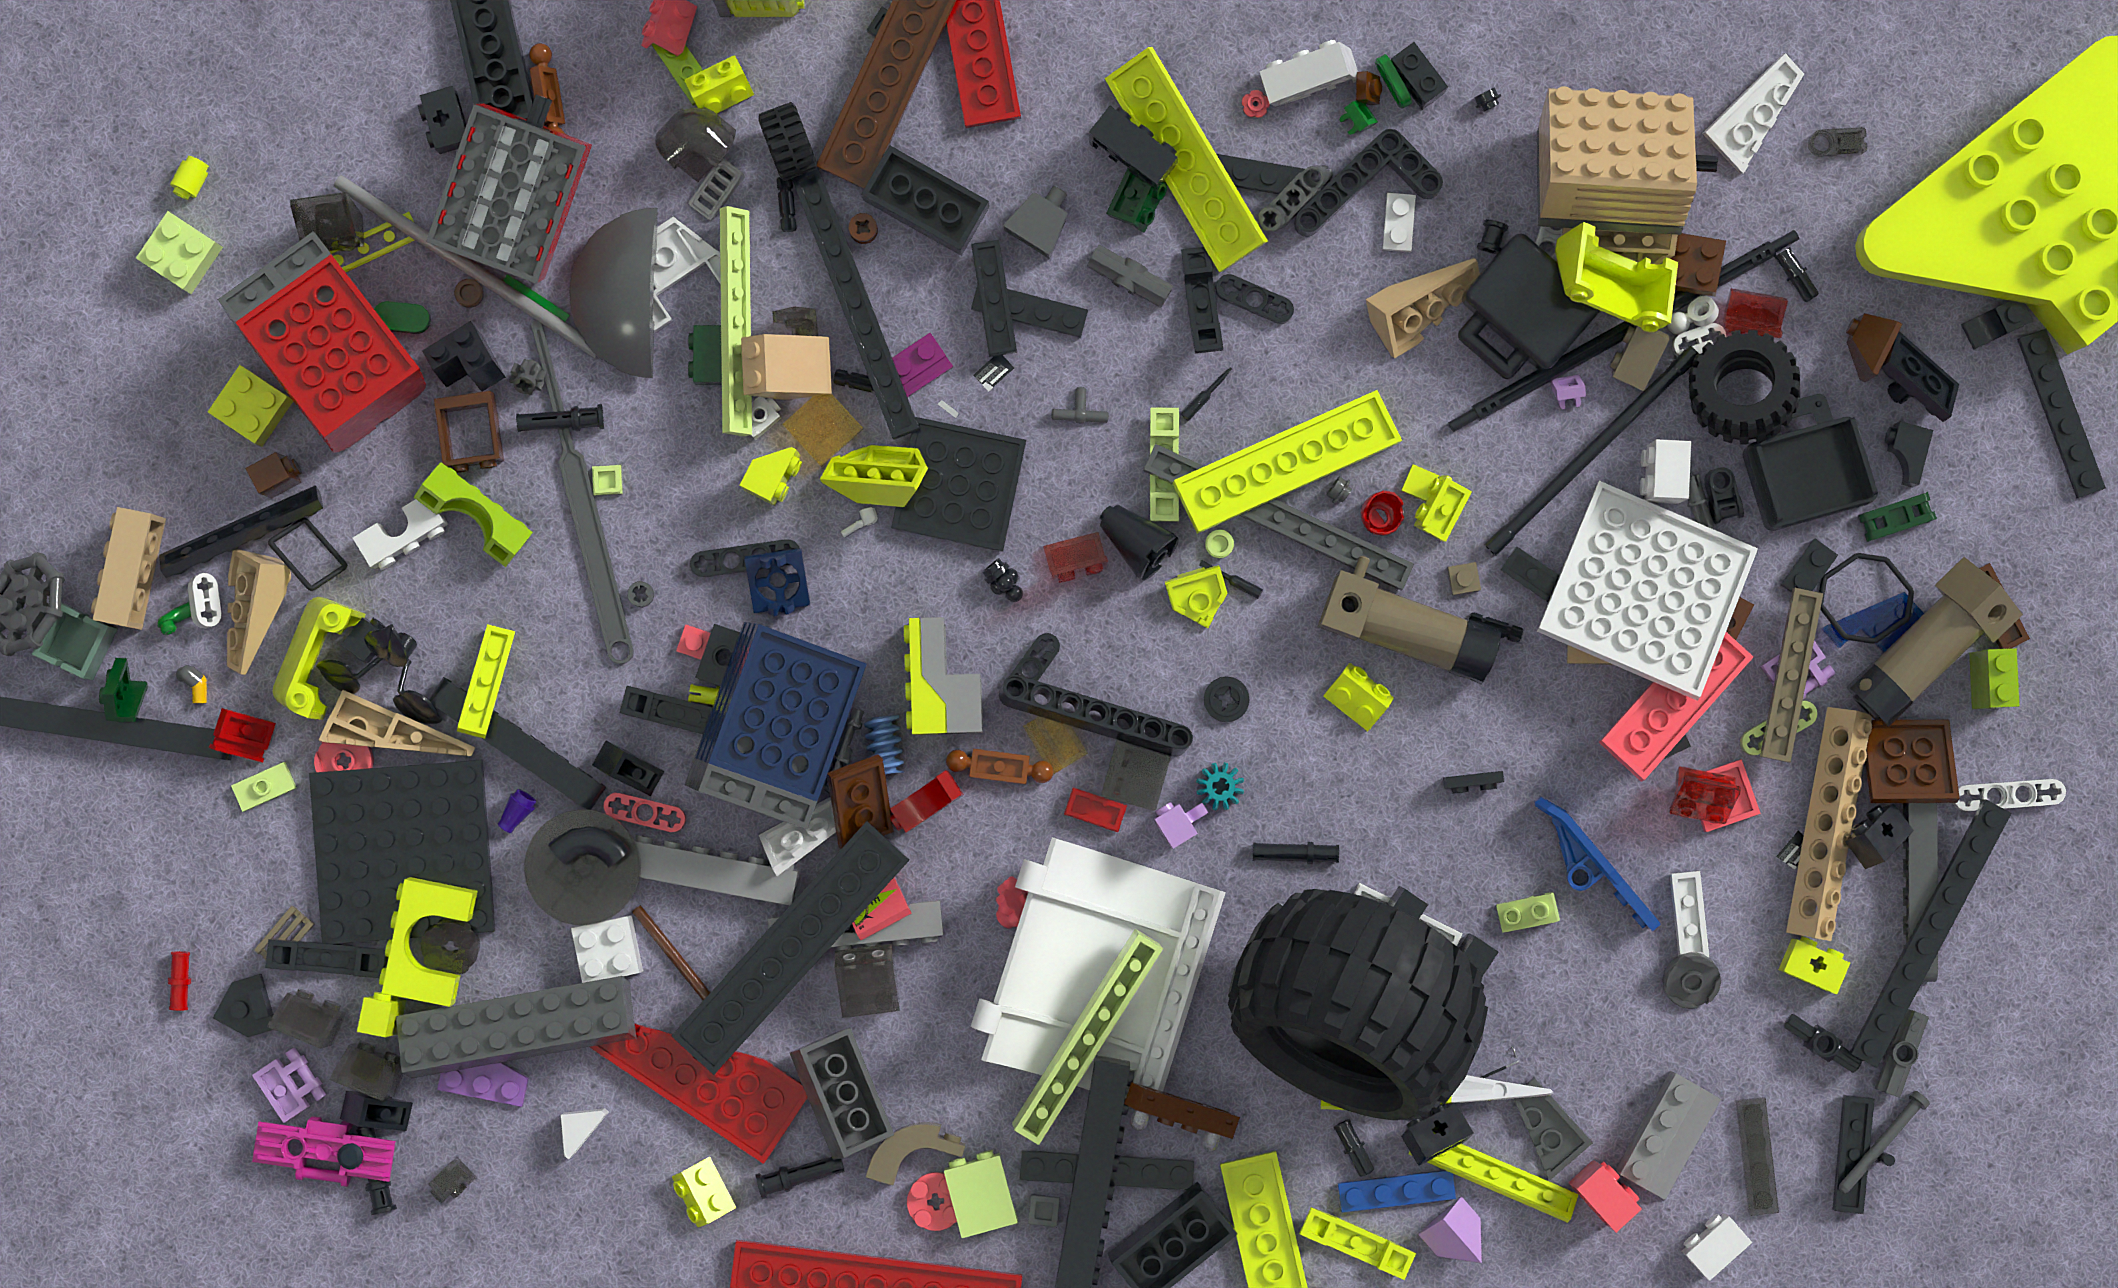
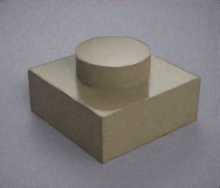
[1447,562,1481,595]

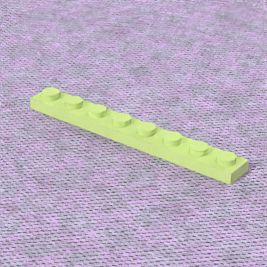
[720,206,752,436]

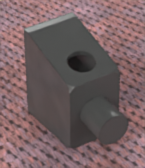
[1004,186,1068,259]

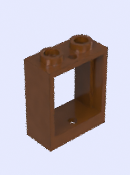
[434,391,504,473]

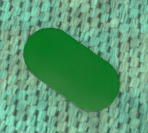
[1375,54,1412,109]
[374,301,431,334]

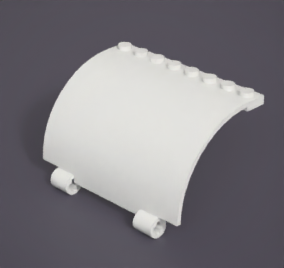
[970,837,1226,1098]

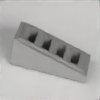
[688,157,745,222]

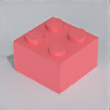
[1568,1160,1642,1233]

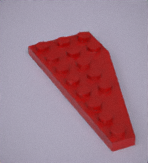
[590,1024,808,1164]

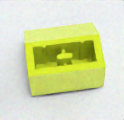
[740,447,802,506]

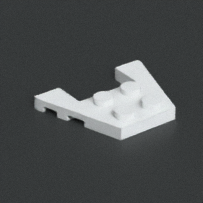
[653,217,721,333]

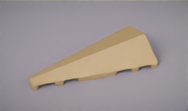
[319,690,475,756]

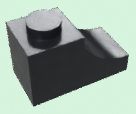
[1961,301,2033,350]
[1885,421,1934,488]

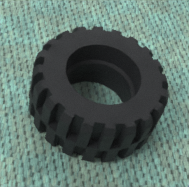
[1689,330,1800,445]

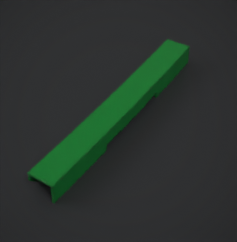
[503,275,570,322]

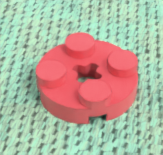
[314,742,374,772]
[907,1172,957,1231]

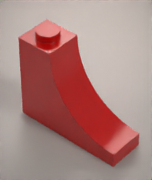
[890,770,964,833]

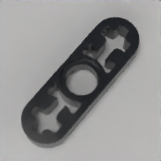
[1216,274,1294,324]
[1010,633,1060,693]

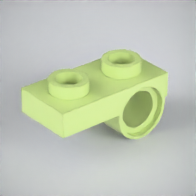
[1496,892,1560,933]

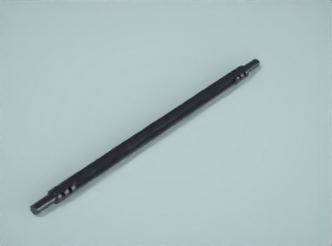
[1448,230,1799,432]

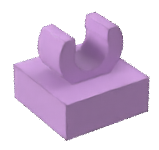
[1551,375,1586,409]

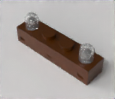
[1124,1082,1240,1152]

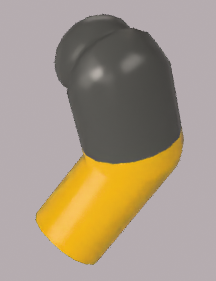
[176,665,207,703]

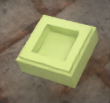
[592,465,623,496]

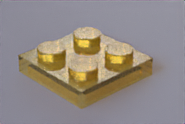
[783,394,863,467]

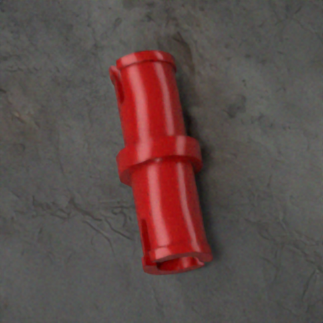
[168,951,191,1011]

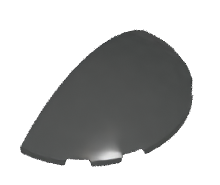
[569,208,658,378]

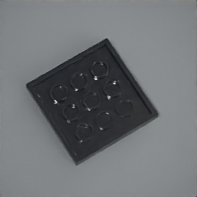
[891,417,1027,552]

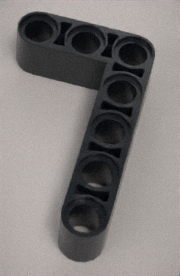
[1294,129,1443,237]

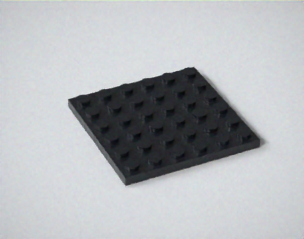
[309,760,495,944]

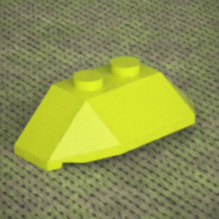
[820,445,928,507]

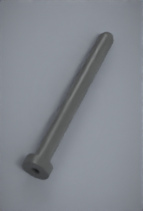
[1839,1091,1930,1193]

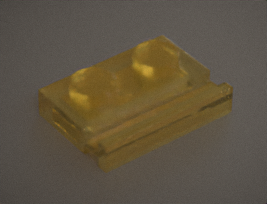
[1023,716,1088,775]

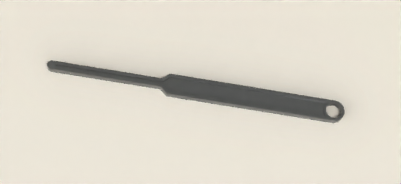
[531,320,634,664]

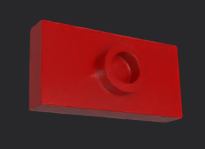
[1064,787,1127,832]

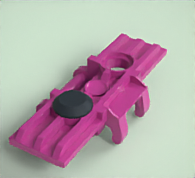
[252,1116,396,1187]

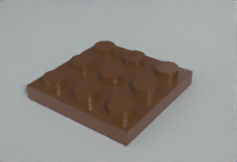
[1865,719,1960,803]

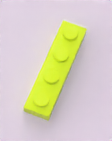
[457,624,515,739]

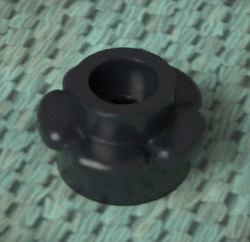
[1474,87,1502,112]

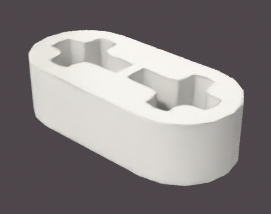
[1672,323,1726,356]
[188,573,221,629]

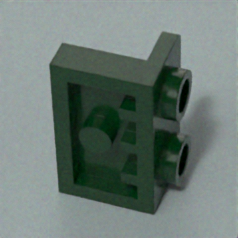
[1106,168,1167,233]

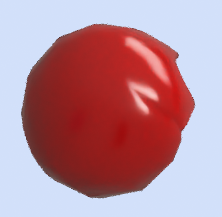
[1361,490,1404,536]

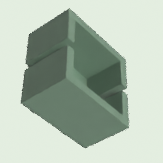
[31,603,118,680]

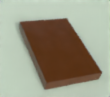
[827,754,894,849]

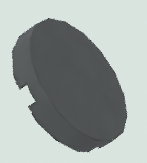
[1662,952,1721,1009]

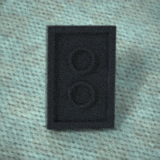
[1881,331,1959,422]

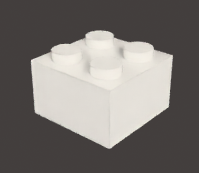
[1640,439,1691,504]
[571,915,643,983]

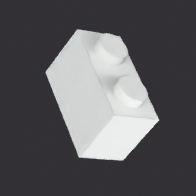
[1681,1213,1752,1281]

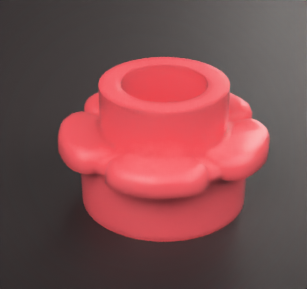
[1242,90,1270,118]

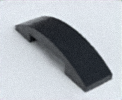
[1181,247,1223,354]
[619,686,712,734]
[265,939,385,978]

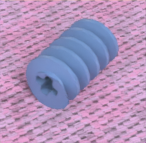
[864,715,904,774]

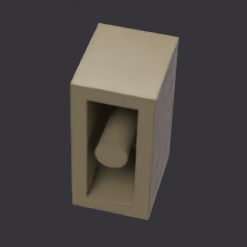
[1610,325,1669,391]

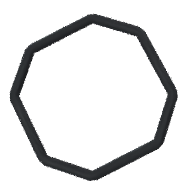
[1819,553,1914,644]

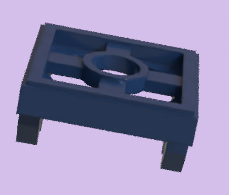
[744,548,810,616]

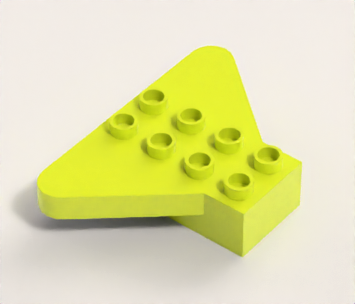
[1855,36,2118,355]

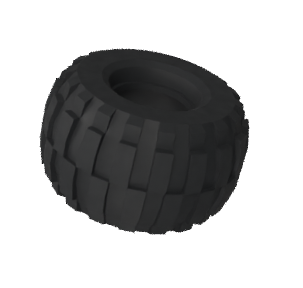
[1228,889,1488,1121]

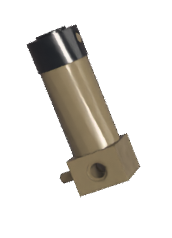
[1317,556,1501,684]
[1847,557,2023,728]

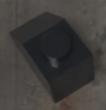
[592,740,664,796]
[340,1091,413,1131]

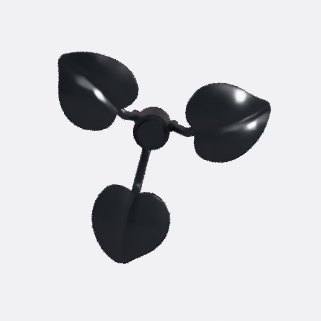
[316,624,443,724]

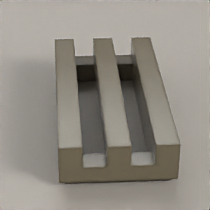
[254,906,315,960]

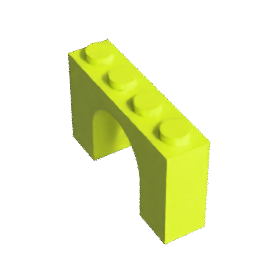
[379,877,478,1007]

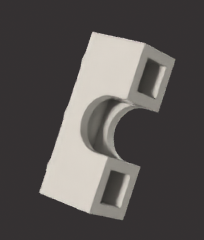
[353,499,448,570]

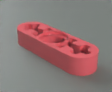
[604,793,686,832]

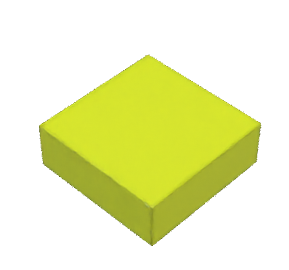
[1401,464,1439,502]

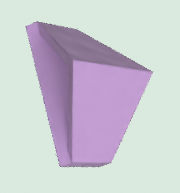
[1418,1196,1482,1263]

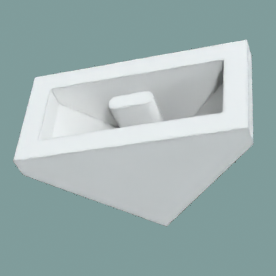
[561,1108,609,1159]

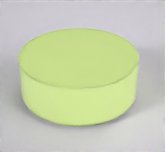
[1205,530,1234,559]

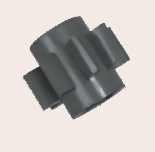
[509,359,546,395]

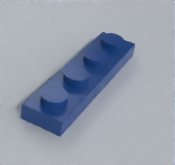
[1338,1170,1456,1213]

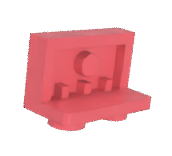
[641,0,697,56]

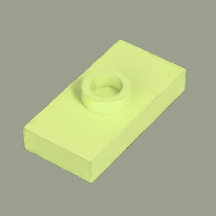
[231,762,297,812]

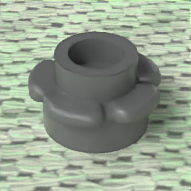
[1326,476,1352,503]

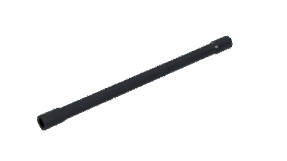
[1484,345,1699,556]

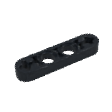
[690,539,800,577]

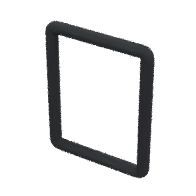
[268,518,348,591]

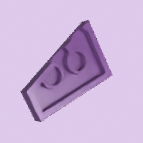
[437,1062,529,1107]

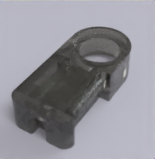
[1808,127,1867,157]

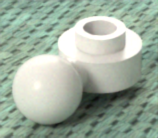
[1667,296,1719,335]

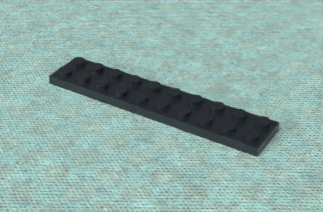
[671,821,910,1075]

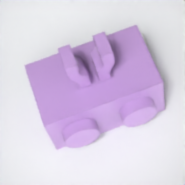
[1153,802,1208,849]

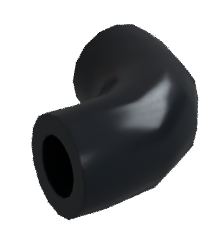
[548,826,631,868]

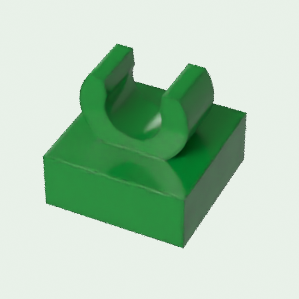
[1339,100,1378,135]

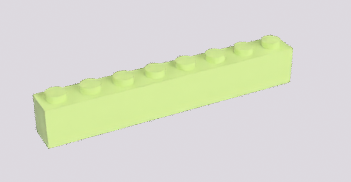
[1012,929,1163,1145]

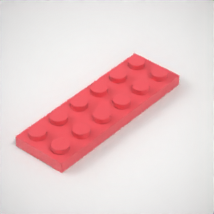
[1599,632,1753,782]

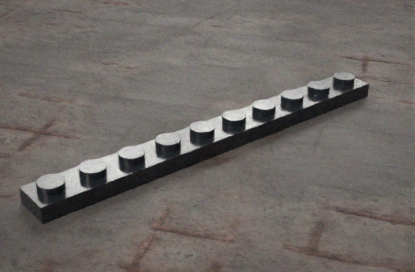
[792,167,920,440]
[1849,799,2012,1068]

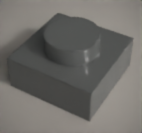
[1028,1194,1060,1227]

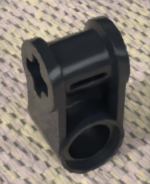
[1704,467,1744,524]

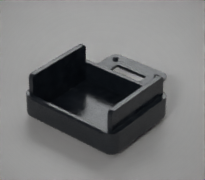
[1458,233,1600,379]
[1742,394,1878,531]

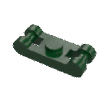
[1858,492,1937,542]

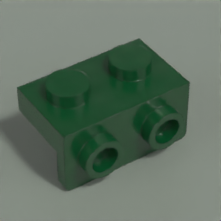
[99,658,148,722]

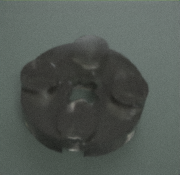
[421,918,480,974]

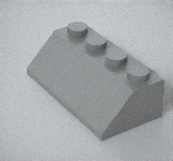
[1615,1071,1721,1200]

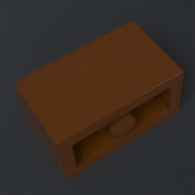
[245,452,302,499]

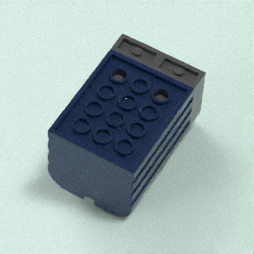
[684,622,867,829]

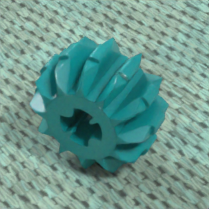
[1196,762,1244,810]

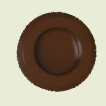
[454,279,484,308]

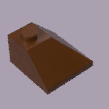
[1846,313,1902,382]

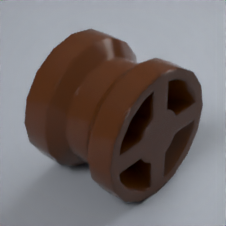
[849,213,878,244]

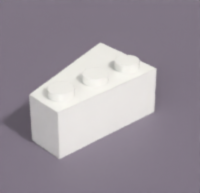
[1259,40,1358,107]

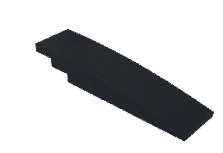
[450,0,534,120]

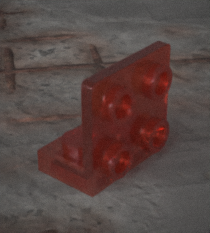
[1043,532,1108,583]

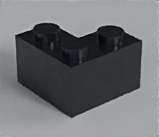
[422,321,506,392]

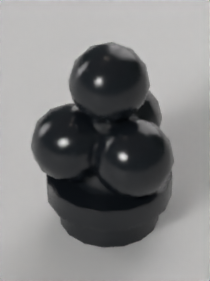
[982,558,1023,602]

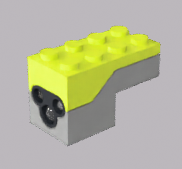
[904,617,983,735]

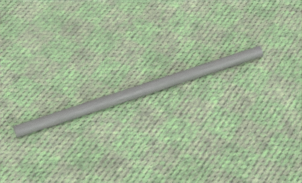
[334,175,598,359]

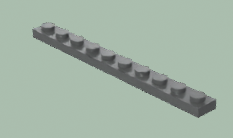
[1143,444,1414,591]

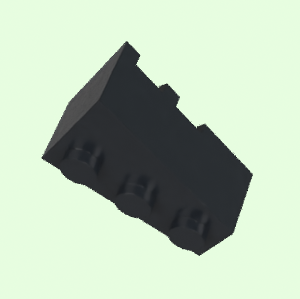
[1089,106,1178,190]

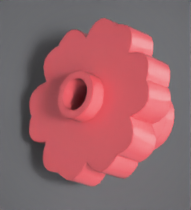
[996,876,1028,929]

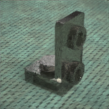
[772,306,818,336]

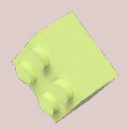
[136,211,223,294]

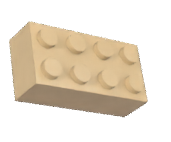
[91,507,166,630]

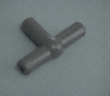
[1051,387,1109,424]

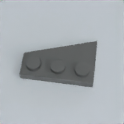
[1514,1077,1593,1181]

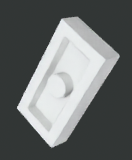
[1382,193,1416,252]

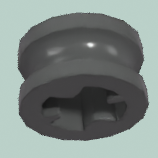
[628,581,654,607]

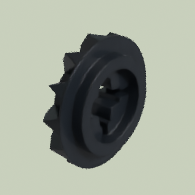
[1204,676,1249,722]

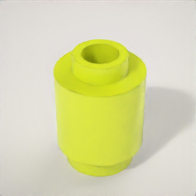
[170,155,209,200]

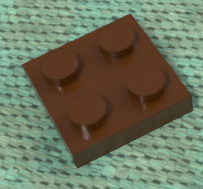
[1670,233,1726,297]

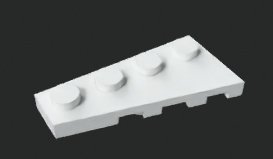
[1702,53,1804,174]
[759,797,836,876]

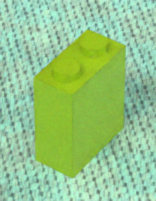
[1969,648,2020,709]

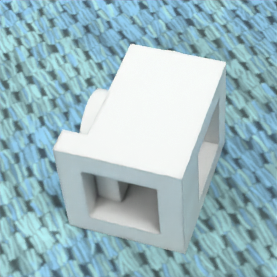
[751,397,781,440]

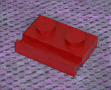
[209,708,276,763]

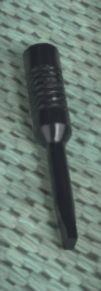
[1181,367,1232,421]
[1199,560,1263,599]

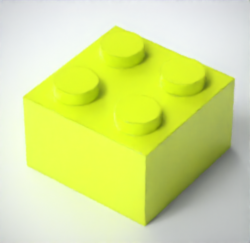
[208,365,293,447]

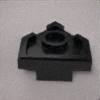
[213,974,278,1037]

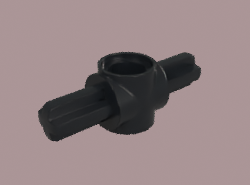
[1784,1014,1862,1073]

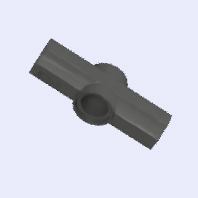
[1087,244,1173,308]
[1875,1009,1929,1098]

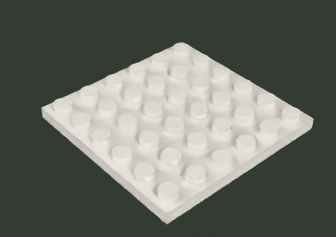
[1537,481,1758,701]

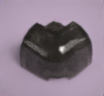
[655,107,736,182]

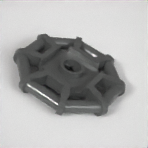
[0,552,65,656]

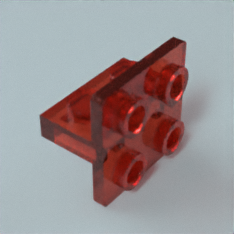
[1669,766,1741,824]

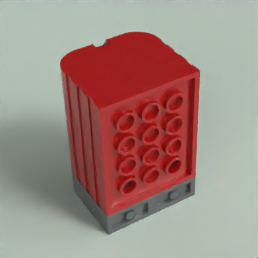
[217,231,426,453]

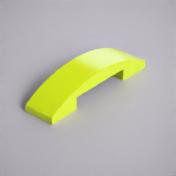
[1299,1207,1416,1280]

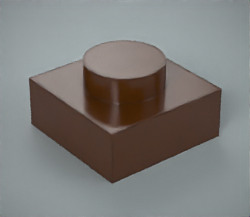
[1356,71,1382,105]

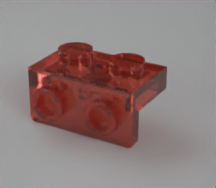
[1723,288,1788,338]

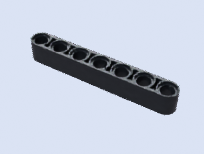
[999,675,1193,757]
[428,677,606,811]

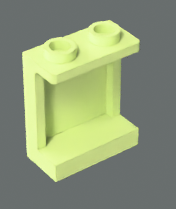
[944,1150,1018,1238]

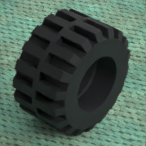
[758,102,817,181]

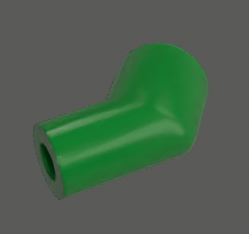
[157,602,191,635]

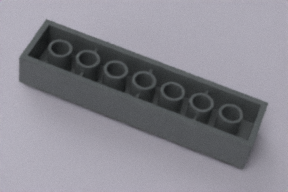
[396,976,636,1078]

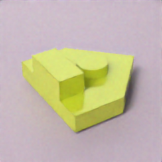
[1164,565,1228,628]

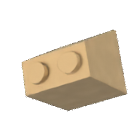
[741,334,832,400]

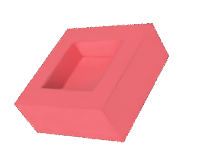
[676,625,711,660]

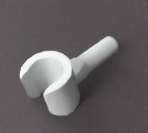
[841,507,878,537]

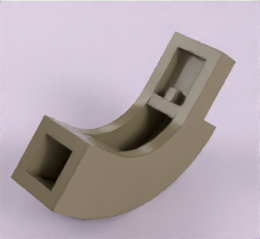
[866,1122,966,1185]

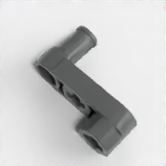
[1258,165,1333,231]

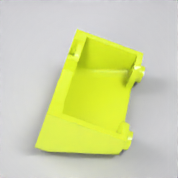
[1555,222,1678,332]
[272,597,366,720]

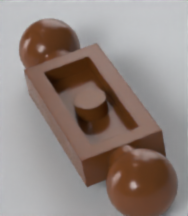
[529,43,565,134]
[946,749,1054,784]

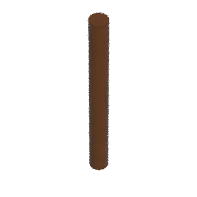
[632,905,711,1000]

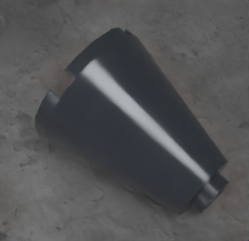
[1100,505,1179,581]

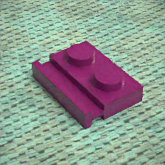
[892,333,953,397]

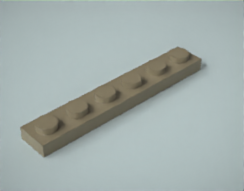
[1760,588,1823,763]

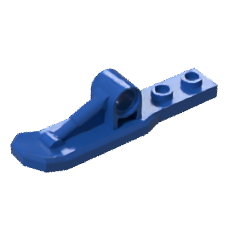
[1534,796,1661,931]

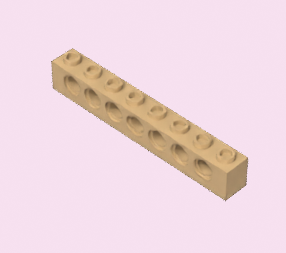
[1786,707,1872,941]

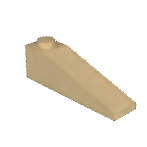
[1366,258,1480,358]
[227,549,291,675]

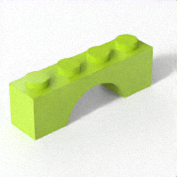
[414,462,533,567]

